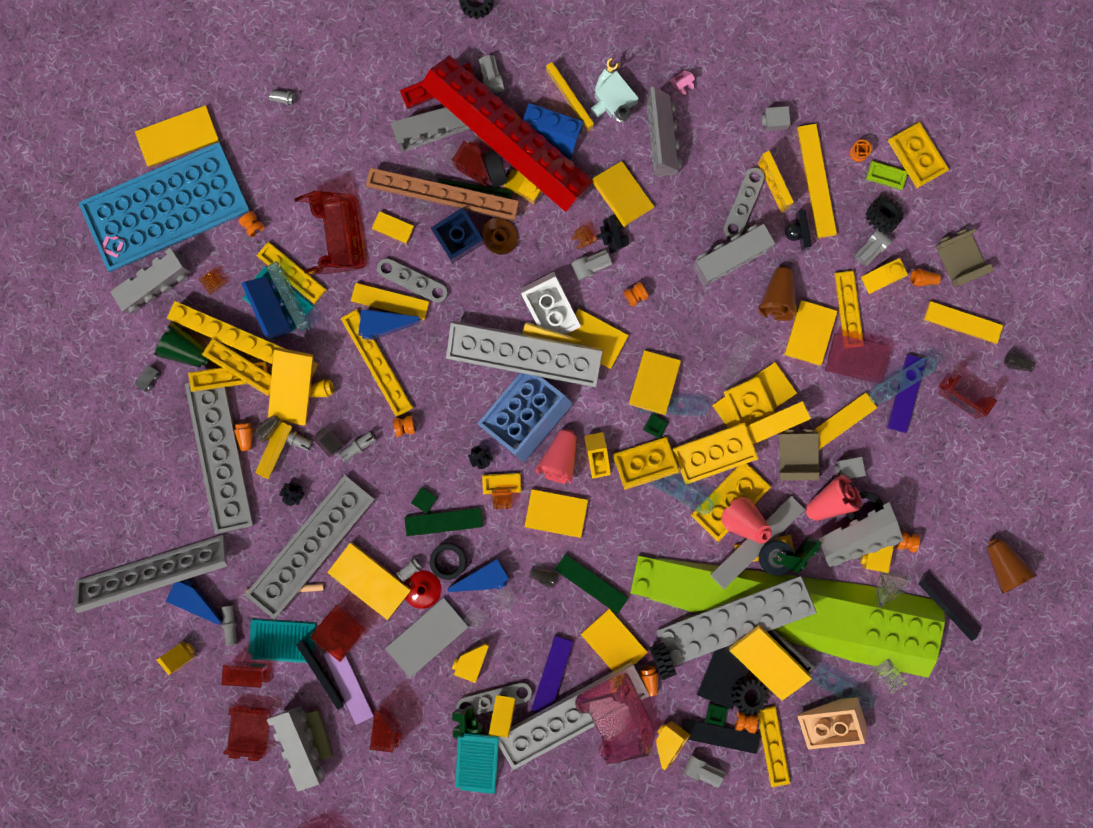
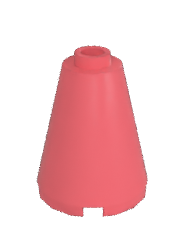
[535,428,577,484]
[806,475,862,521]
[722,497,772,544]

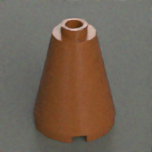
[758,266,797,321]
[987,538,1037,594]

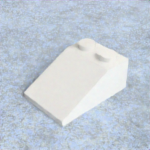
[520,272,581,334]

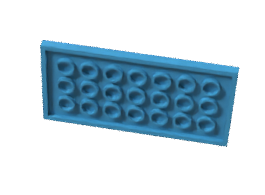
[78,142,250,273]

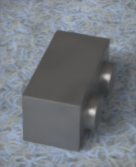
[134,365,160,392]

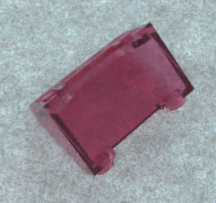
[575,673,655,765]

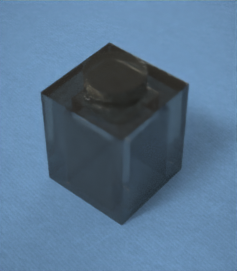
[314,427,345,458]

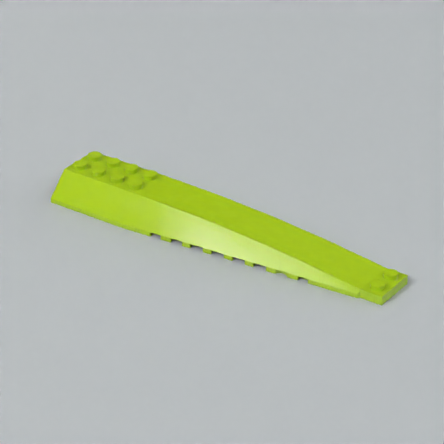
[630,556,945,678]

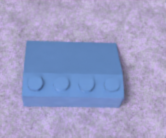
[477,373,573,463]

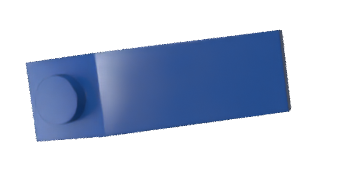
[358,309,419,340]
[447,558,509,592]
[166,579,223,625]

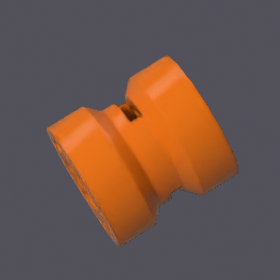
[849,139,872,162]
[238,211,265,238]
[623,282,649,307]
[393,415,416,437]
[895,530,920,553]
[735,711,758,734]

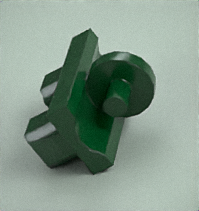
[452,705,483,739]

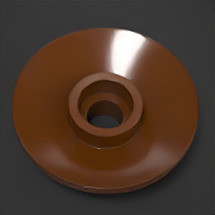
[481,218,518,255]

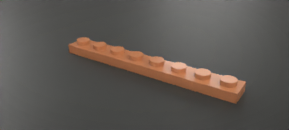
[366,168,519,221]

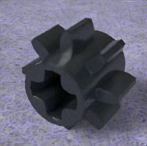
[468,445,493,469]
[279,482,305,506]

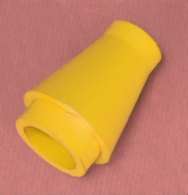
[309,379,335,398]

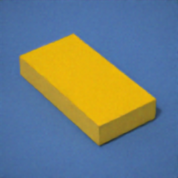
[372,211,414,244]
[482,473,522,494]
[489,695,516,738]

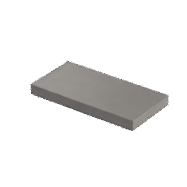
[385,598,469,678]

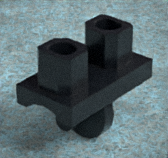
[596,215,629,254]

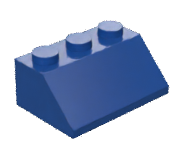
[523,103,583,160]
[241,277,293,340]

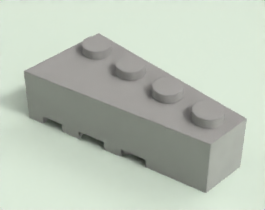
[390,107,470,153]
[110,248,191,314]
[819,502,904,567]
[267,706,325,791]

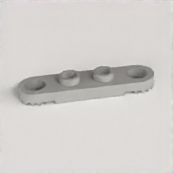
[723,168,764,239]
[377,259,448,303]
[456,682,532,715]

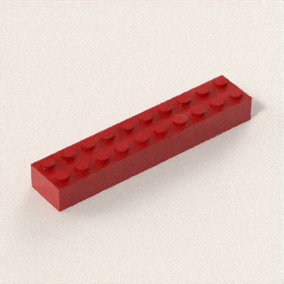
[421,55,594,212]

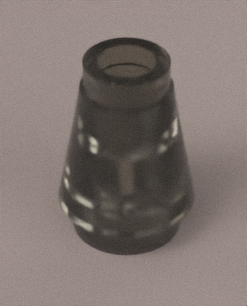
[1004,351,1035,372]
[253,414,282,442]
[529,566,559,588]

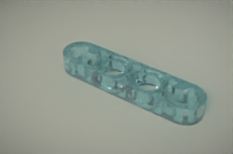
[267,261,311,332]
[869,356,937,404]
[634,397,708,417]
[648,476,714,515]
[810,665,874,710]

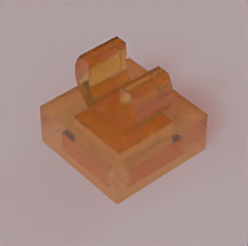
[571,225,597,249]
[199,268,226,295]
[492,488,512,510]

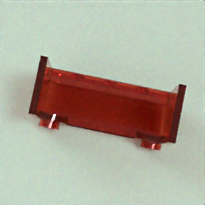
[294,191,367,275]

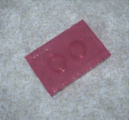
[825,334,891,384]

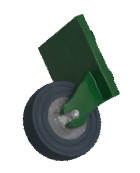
[759,536,822,576]

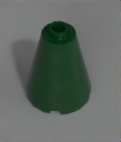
[154,321,209,368]

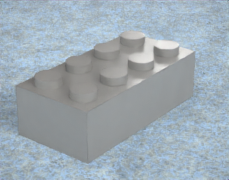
[693,224,775,287]

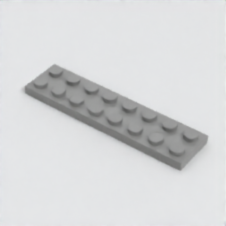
[446,321,603,387]
[185,383,254,534]
[245,475,375,620]
[74,535,227,613]
[657,575,817,666]
[499,662,650,770]

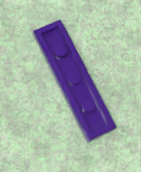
[887,354,926,433]
[531,635,573,712]

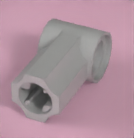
[479,55,504,94]
[854,229,893,267]
[571,250,612,281]
[683,754,725,788]

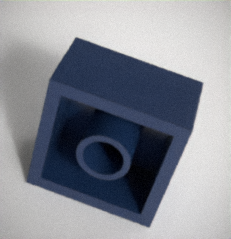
[431,208,484,264]

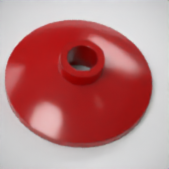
[404,570,441,609]

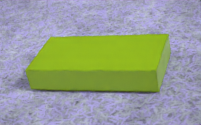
[866,161,908,191]

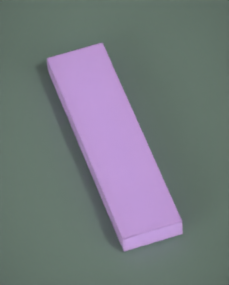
[324,646,374,725]

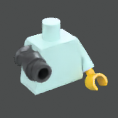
[591,57,639,123]

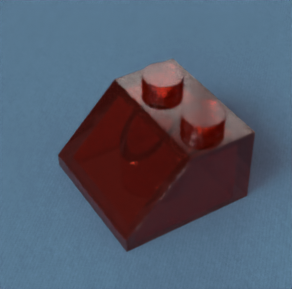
[452,140,488,187]
[310,605,366,662]
[369,705,402,753]

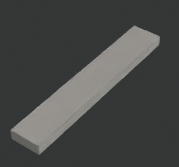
[710,496,805,589]

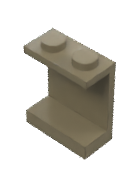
[936,228,994,288]
[779,429,819,481]

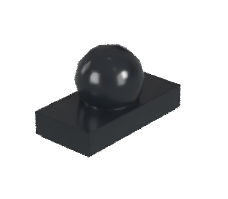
[785,209,812,251]

